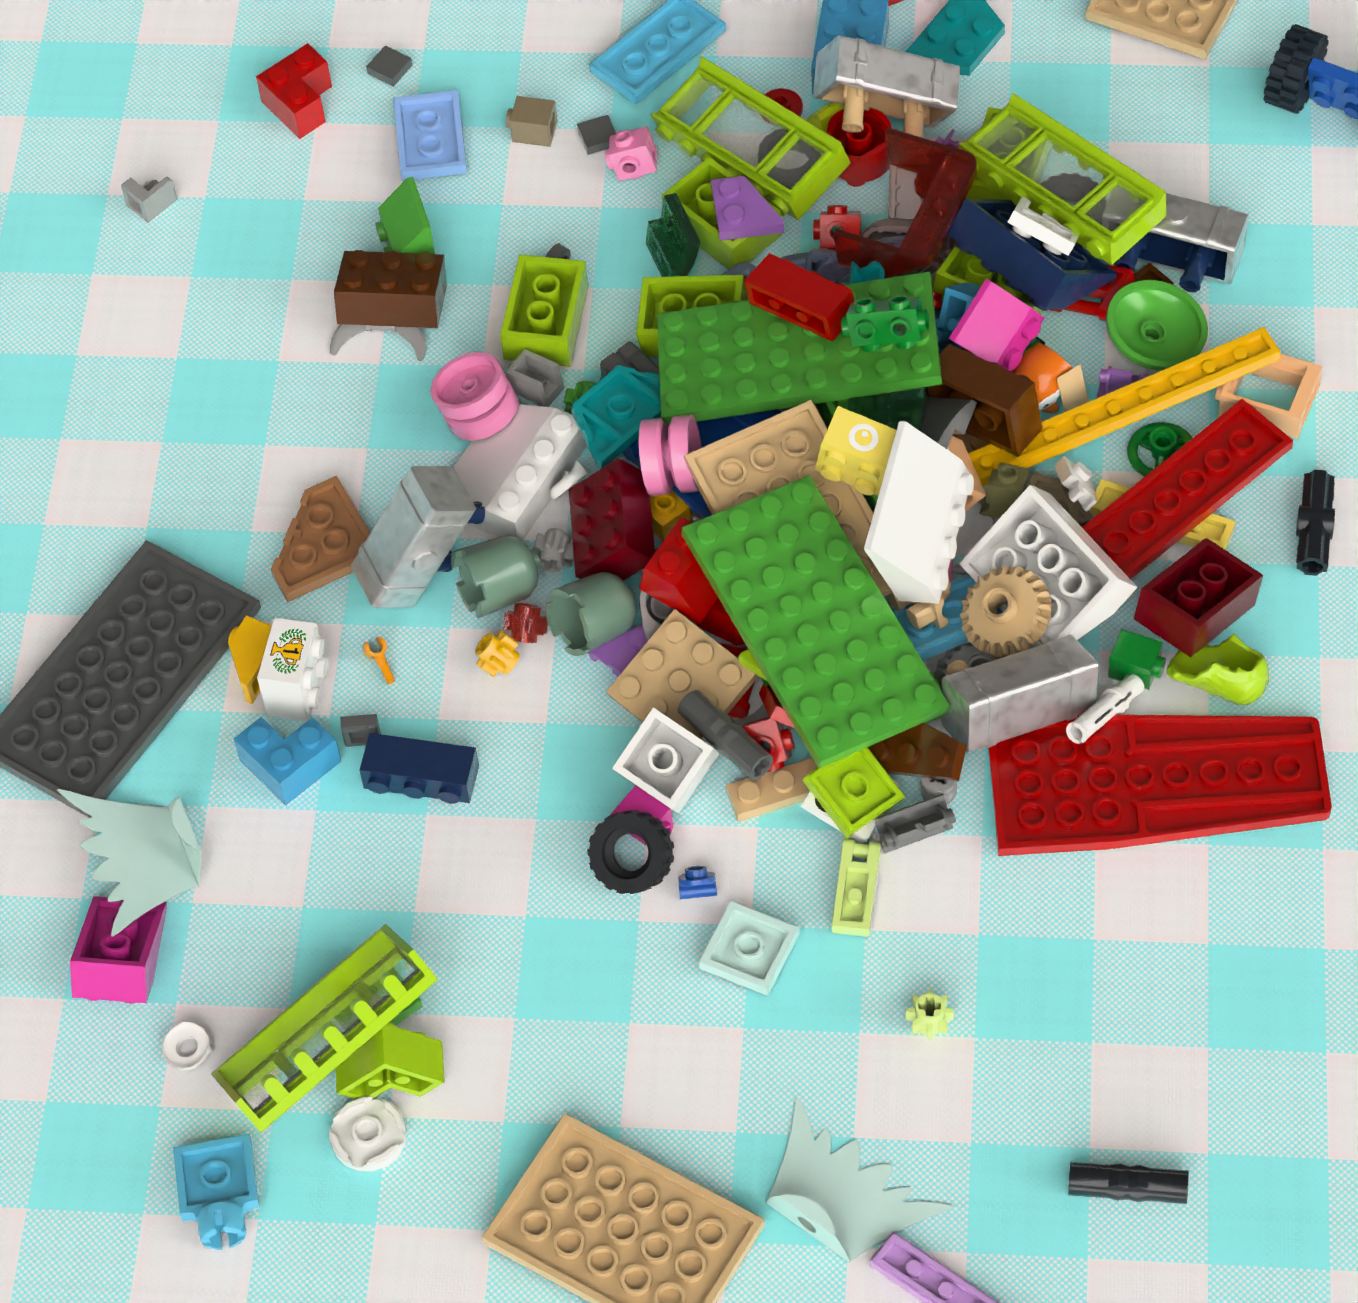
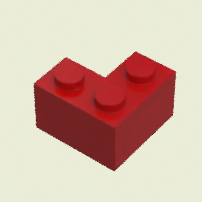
[256,43,332,139]

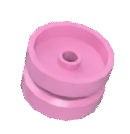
[430,352,519,441]
[639,414,702,496]

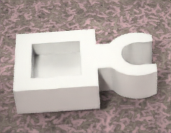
[1054,456,1097,512]

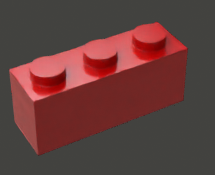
[744,253,854,341]

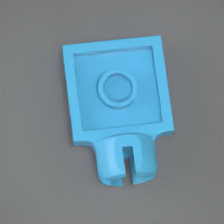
[173,1134,260,1250]

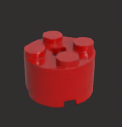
[826,107,893,187]

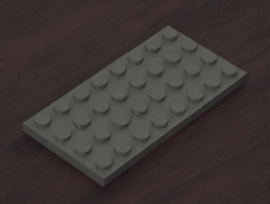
[0,540,261,818]

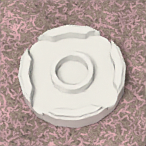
[329,1097,407,1171]

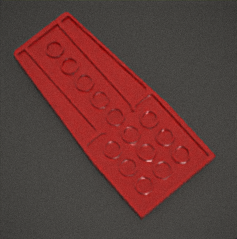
[988,715,1332,856]

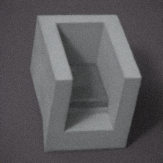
[505,349,564,407]

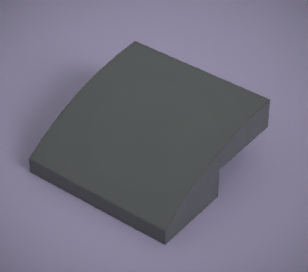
[903,397,977,449]

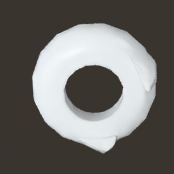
[550,461,589,501]
[162,1021,213,1070]

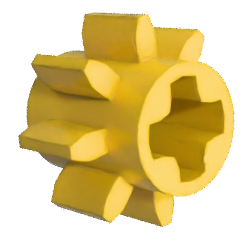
[475,630,520,677]

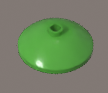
[1106,280,1208,370]

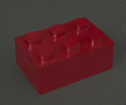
[569,458,655,581]
[1134,538,1263,658]

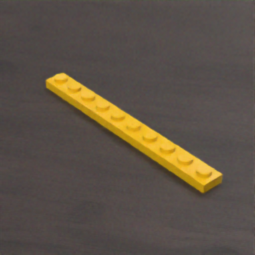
[968,327,1281,487]

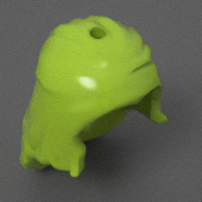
[1166,633,1269,706]

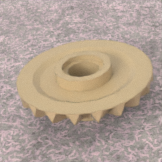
[959,565,1052,657]

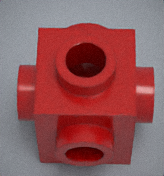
[813,205,861,252]
[742,717,795,772]

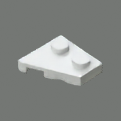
[1008,196,1079,256]

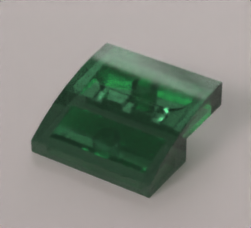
[645,193,700,277]
[848,388,927,432]

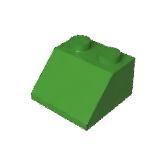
[375,177,435,254]

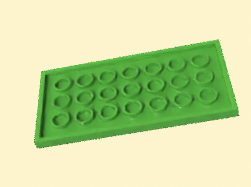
[657,272,942,426]
[681,475,950,768]

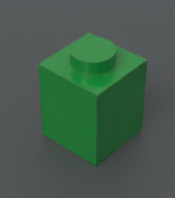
[1108,629,1166,690]

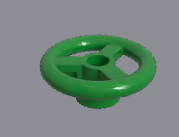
[1127,422,1193,477]

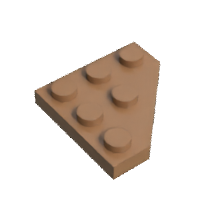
[271,476,370,602]

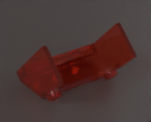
[833,128,977,279]

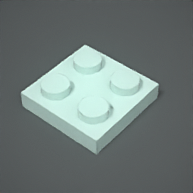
[699,901,799,996]

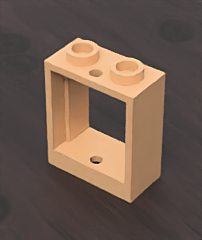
[1215,354,1322,439]

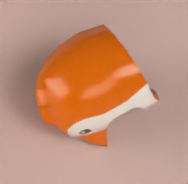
[1012,343,1073,413]

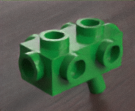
[841,295,929,352]

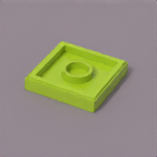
[802,747,905,839]

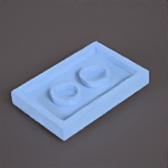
[393,90,467,181]

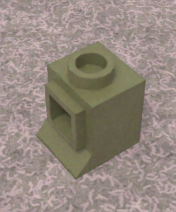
[979,462,1029,519]

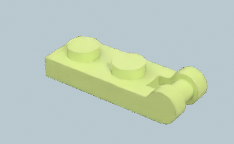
[832,838,881,936]

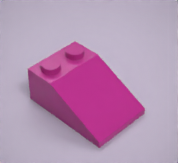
[70,896,167,1004]

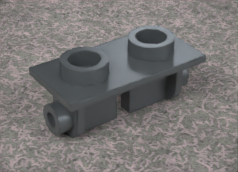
[874,794,956,853]

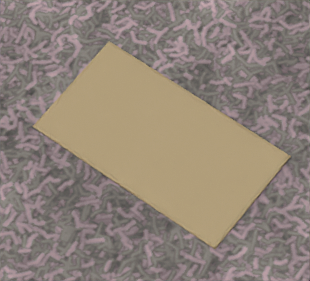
[1057,364,1089,412]

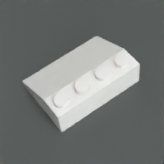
[453,404,587,541]
[864,421,974,604]
[959,485,1138,647]

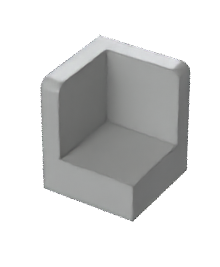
[121,177,177,223]

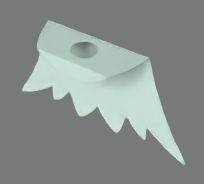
[57,789,201,937]
[766,1097,954,1263]

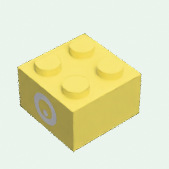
[815,406,897,496]

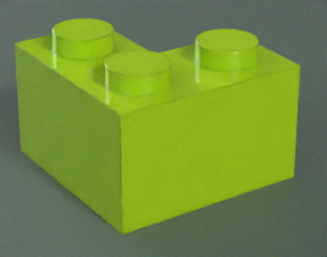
[335,1022,445,1099]

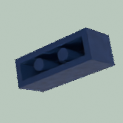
[359,733,479,804]

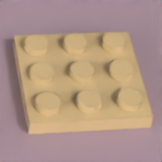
[606,609,759,742]

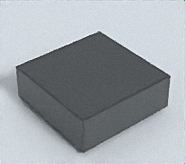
[366,46,412,87]
[577,115,616,155]
[340,714,381,747]

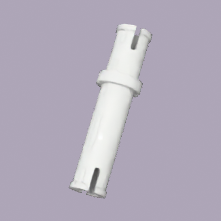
[1066,674,1144,744]

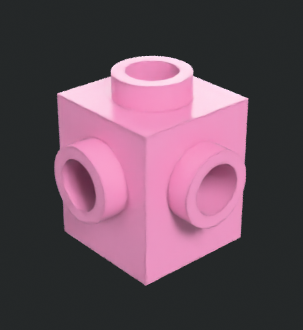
[605,126,658,181]

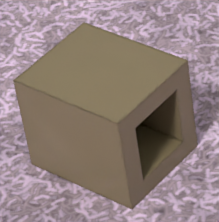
[506,96,558,147]

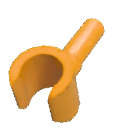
[362,637,396,684]

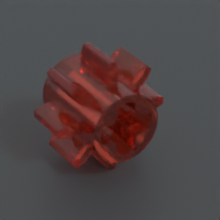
[503,603,548,643]

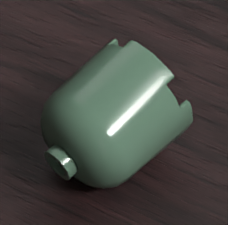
[451,535,541,618]
[545,572,636,656]

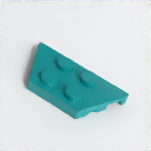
[905,0,1005,76]
[571,365,661,469]

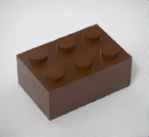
[334,250,447,328]
[928,344,1043,457]

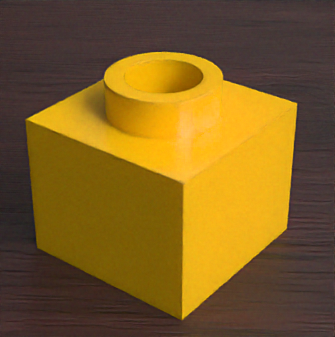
[650,491,691,541]

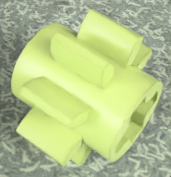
[906,989,954,1040]

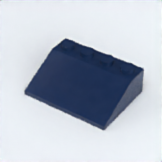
[947,199,1118,311]

